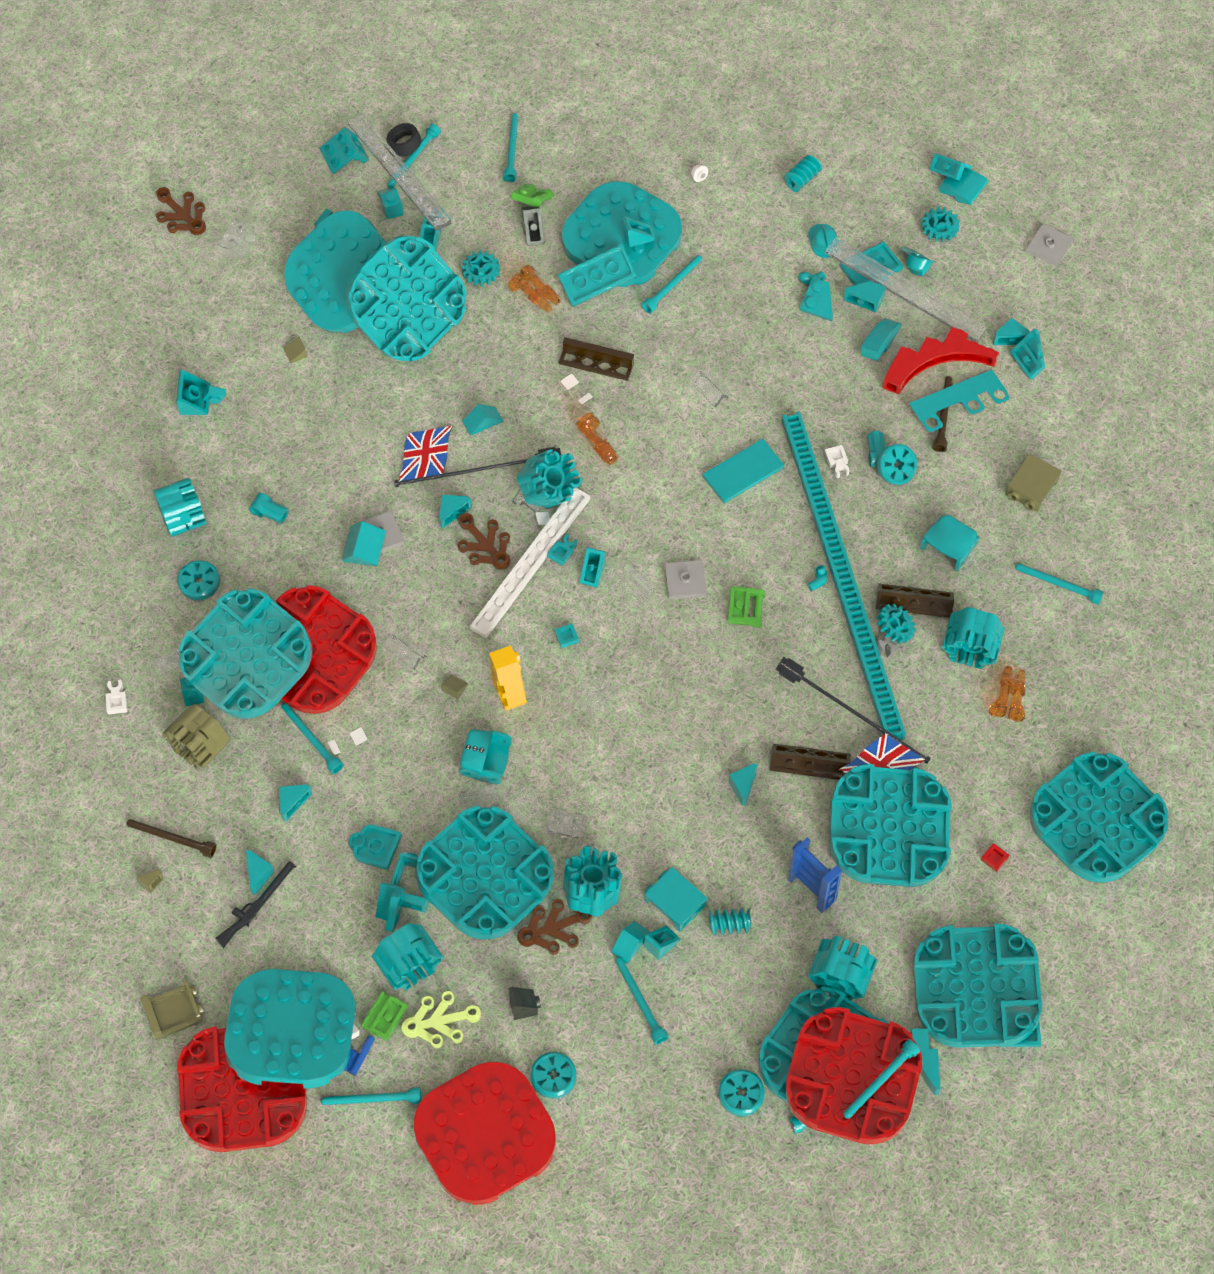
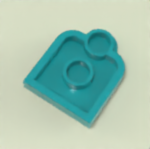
[348,824,403,870]

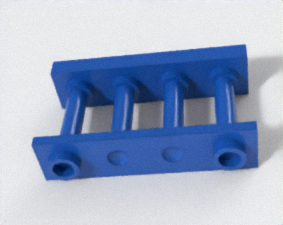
[788,837,842,913]

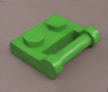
[511,183,553,207]
[728,586,765,628]

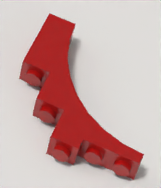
[883,327,999,395]

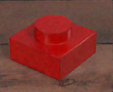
[981,843,1010,872]

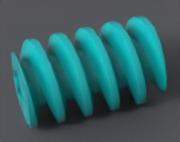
[784,155,822,192]
[709,908,751,936]

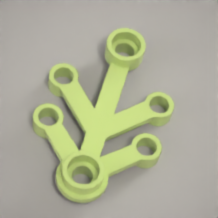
[402,991,481,1048]

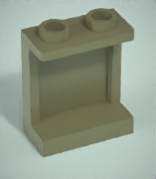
[1005,454,1062,512]
[140,980,204,1040]

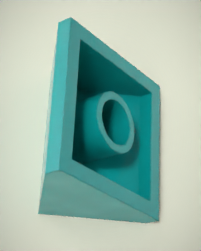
[176,369,211,415]
[342,521,386,566]

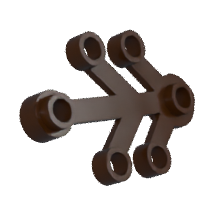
[156,187,206,235]
[457,513,511,570]
[517,899,592,955]

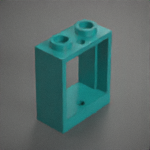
[390,852,430,913]

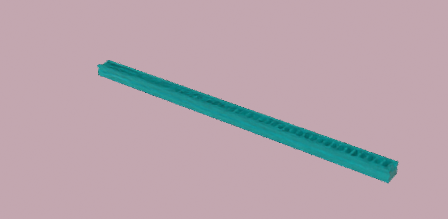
[782,411,906,740]

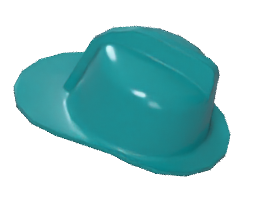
[808,224,839,258]
[901,247,936,276]

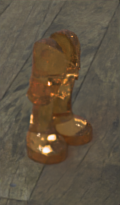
[508,265,560,312]
[576,412,618,465]
[989,666,1026,722]

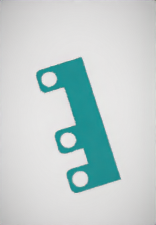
[909,369,1009,432]

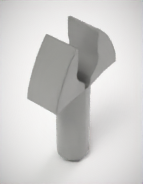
[876,632,897,658]

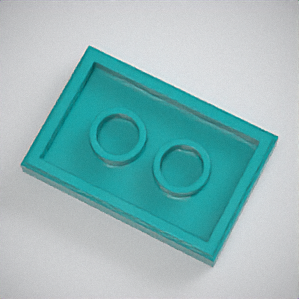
[839,241,904,285]

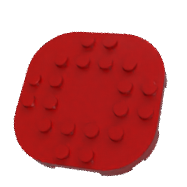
[276,585,377,714]
[785,1008,922,1145]
[177,1026,307,1152]
[414,1062,556,1205]

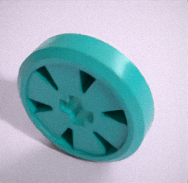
[877,444,917,485]
[177,560,220,600]
[531,1052,576,1099]
[718,1069,765,1116]

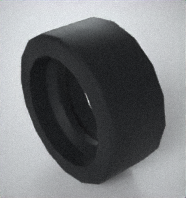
[386,123,421,156]

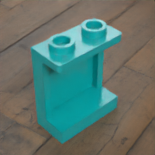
[644,867,708,932]

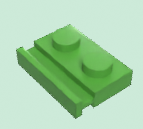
[361,991,408,1041]

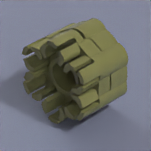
[162,704,231,770]

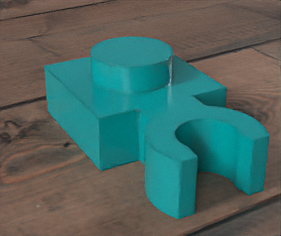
[547,534,578,566]

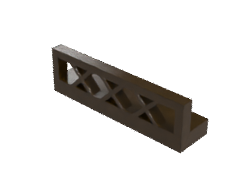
[559,337,634,381]
[876,583,954,618]
[769,743,851,780]

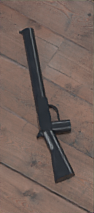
[215,861,296,949]

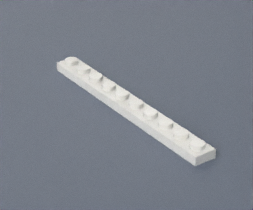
[470,488,590,638]

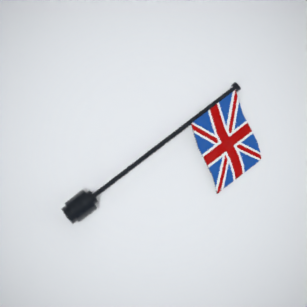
[394,426,561,488]
[775,657,931,774]

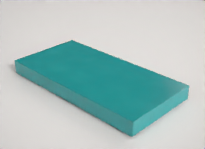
[557,244,637,307]
[702,439,784,503]

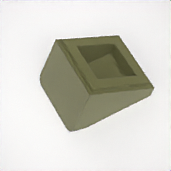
[284,337,307,363]
[441,675,468,699]
[136,869,163,893]

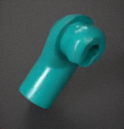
[798,271,826,285]
[807,565,828,592]

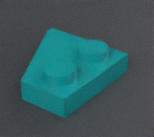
[800,277,833,321]
[1010,328,1045,379]

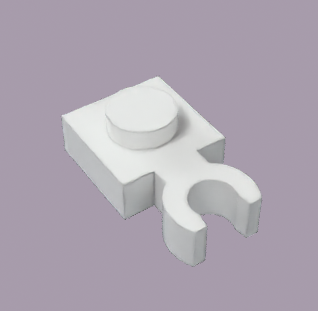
[824,445,849,478]
[106,680,127,714]

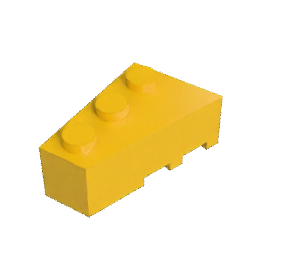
[489,645,527,711]

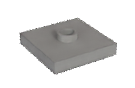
[1026,224,1074,267]
[357,510,405,552]
[665,560,707,600]

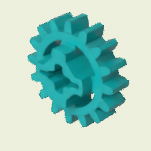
[921,206,960,243]
[462,250,500,287]
[877,604,917,644]

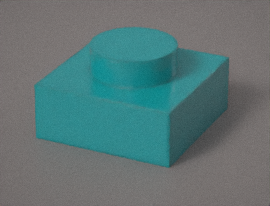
[202,386,226,404]
[554,623,579,649]

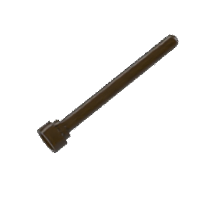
[932,376,952,452]
[126,819,217,858]

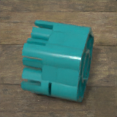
[517,449,582,508]
[153,478,207,537]
[942,607,1005,669]
[563,845,622,916]
[372,923,444,991]
[808,936,878,1000]

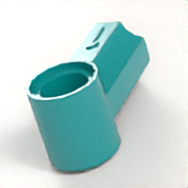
[867,431,886,467]
[248,493,289,524]

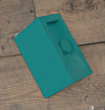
[929,153,972,181]
[375,882,405,932]

